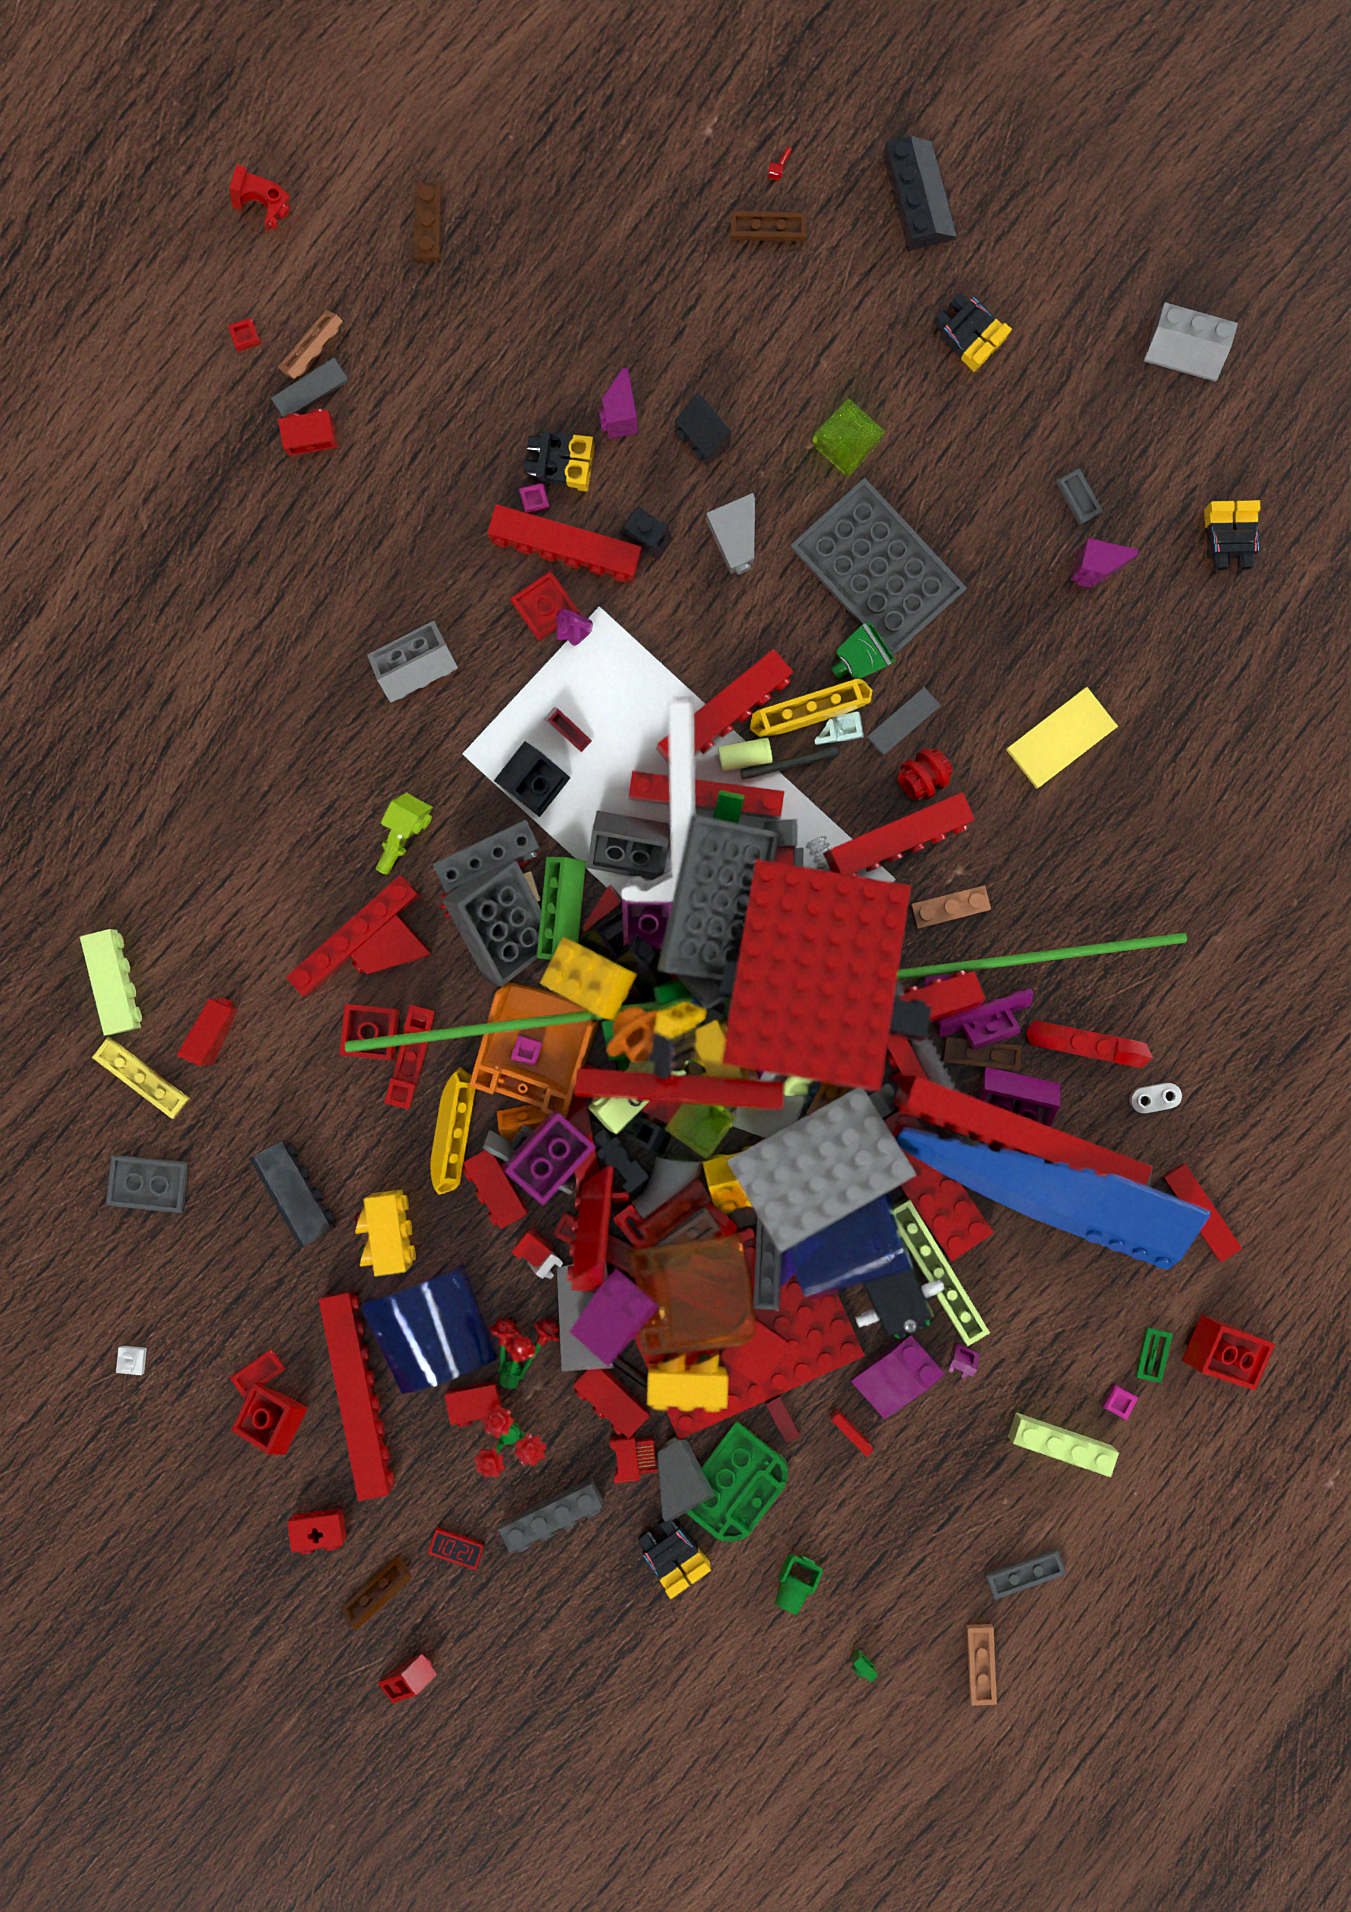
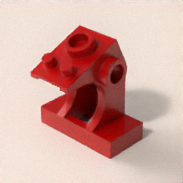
[229,164,291,232]

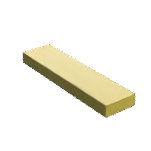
[92,1037,189,1119]

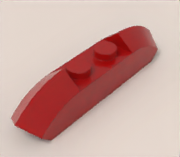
[1026,1020,1153,1068]
[886,1035,929,1087]

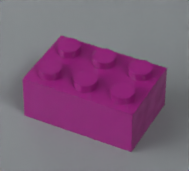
[502,1109,595,1205]

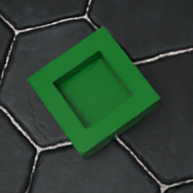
[851,1648,878,1683]

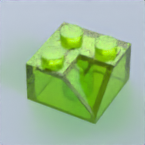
[812,398,885,477]
[665,1103,737,1159]

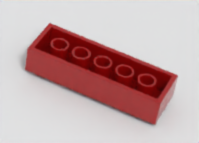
[882,1107,994,1262]

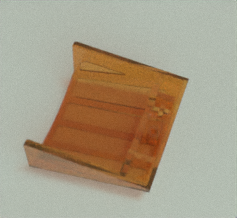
[627,1233,755,1355]

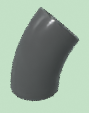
[631,1154,703,1237]

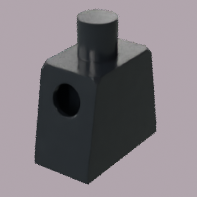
[619,507,673,560]

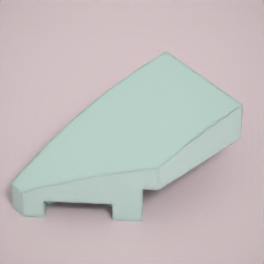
[815,712,864,745]

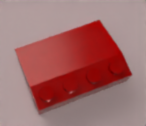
[567,1166,613,1292]

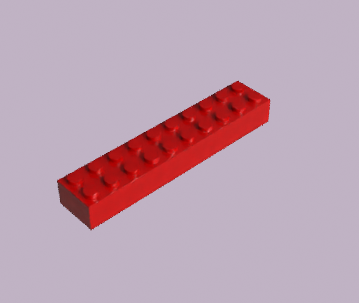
[892,1076,1153,1186]

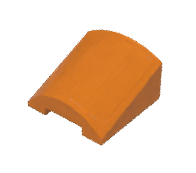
[469,982,601,1119]

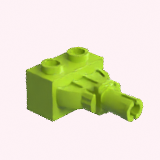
[376,793,433,875]

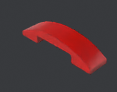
[384,1005,435,1109]
[566,1094,601,1193]

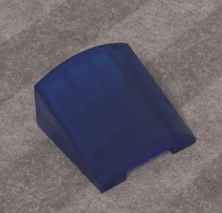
[787,1191,913,1299]
[361,1263,498,1394]

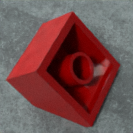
[231,1383,307,1455]

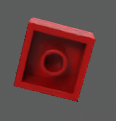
[339,1004,400,1060]

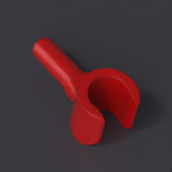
[767,147,792,180]

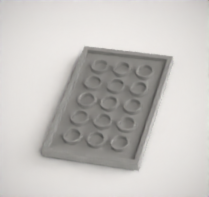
[727,1088,916,1253]

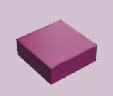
[519,483,550,514]
[511,1034,543,1066]
[1102,1384,1138,1420]

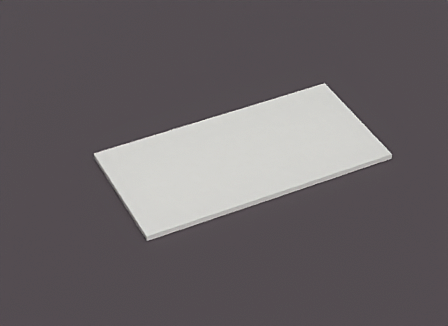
[463,607,896,899]

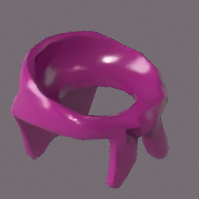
[556,609,593,646]

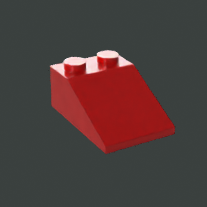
[1182,1314,1275,1391]

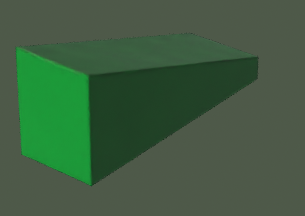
[654,978,692,1004]

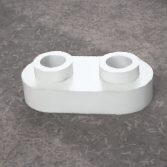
[1129,1083,1182,1113]

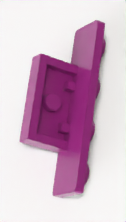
[937,989,1034,1050]

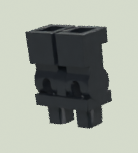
[592,1128,651,1193]

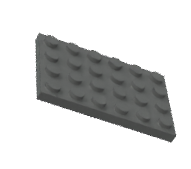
[790,477,967,656]
[658,815,779,980]

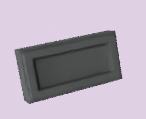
[1056,468,1103,526]

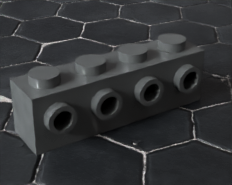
[433,820,541,894]
[499,1476,604,1553]

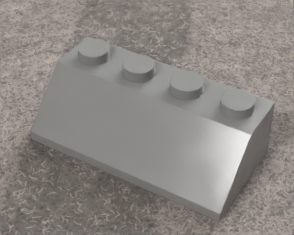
[557,1262,613,1371]

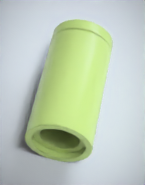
[718,738,772,772]

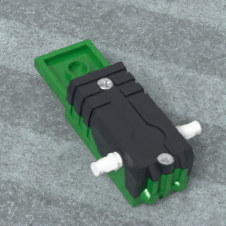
[834,1197,945,1340]

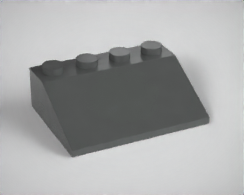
[442,860,541,987]

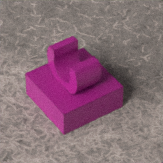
[949,1343,979,1378]

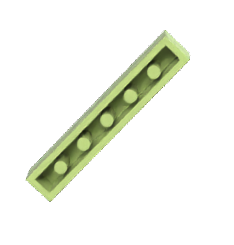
[885,1197,990,1346]

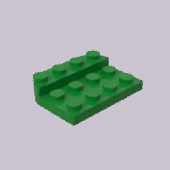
[686,1421,789,1542]

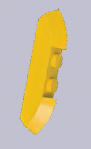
[750,679,873,737]
[430,1067,475,1195]

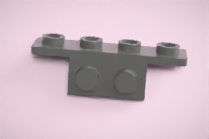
[482,1124,576,1195]

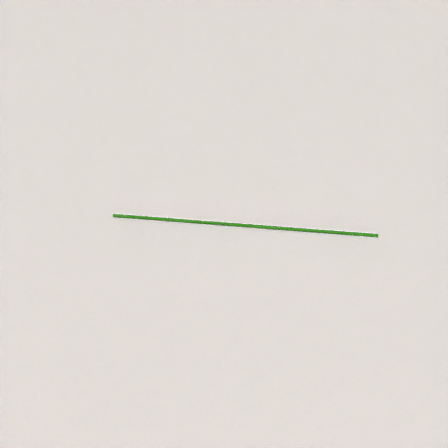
[345,933,1187,1052]

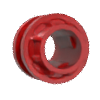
[898,749,953,800]

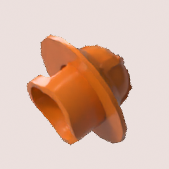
[607,1006,661,1062]

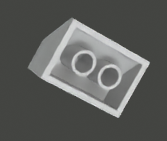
[1144,302,1238,382]
[367,621,458,703]

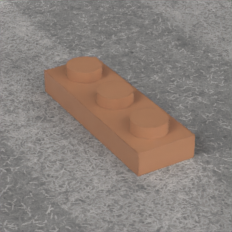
[278,310,343,379]
[910,885,991,929]
[966,1624,997,1706]

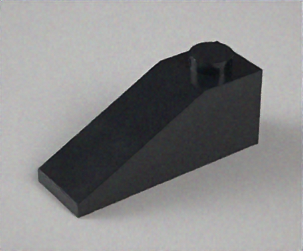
[613,935,672,1001]
[590,1113,674,1154]

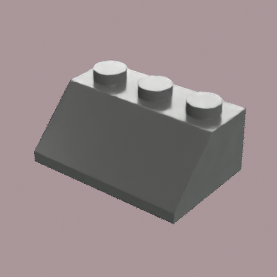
[587,810,671,880]

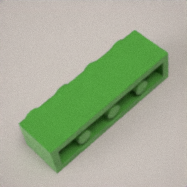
[537,857,586,960]

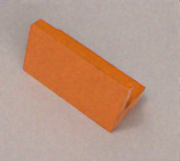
[497,1104,549,1141]

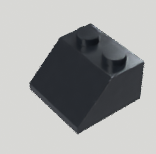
[674,393,731,466]
[494,741,571,817]

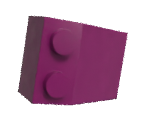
[569,1269,660,1367]
[850,1333,945,1419]

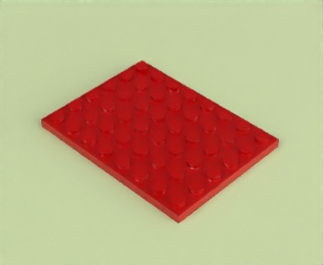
[721,859,911,1091]
[634,1235,865,1439]

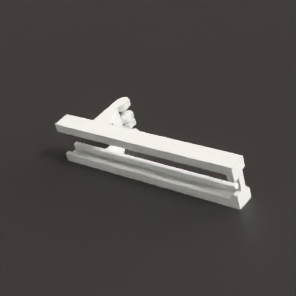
[621,697,695,902]

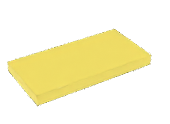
[1006,687,1118,789]

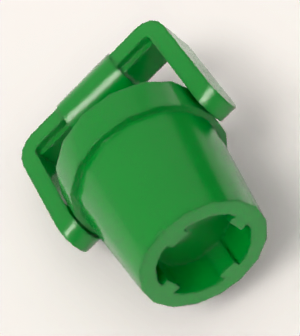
[774,1554,823,1615]

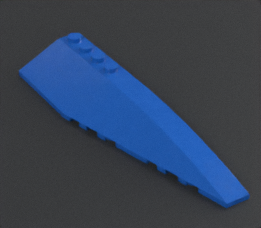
[894,1127,1210,1270]

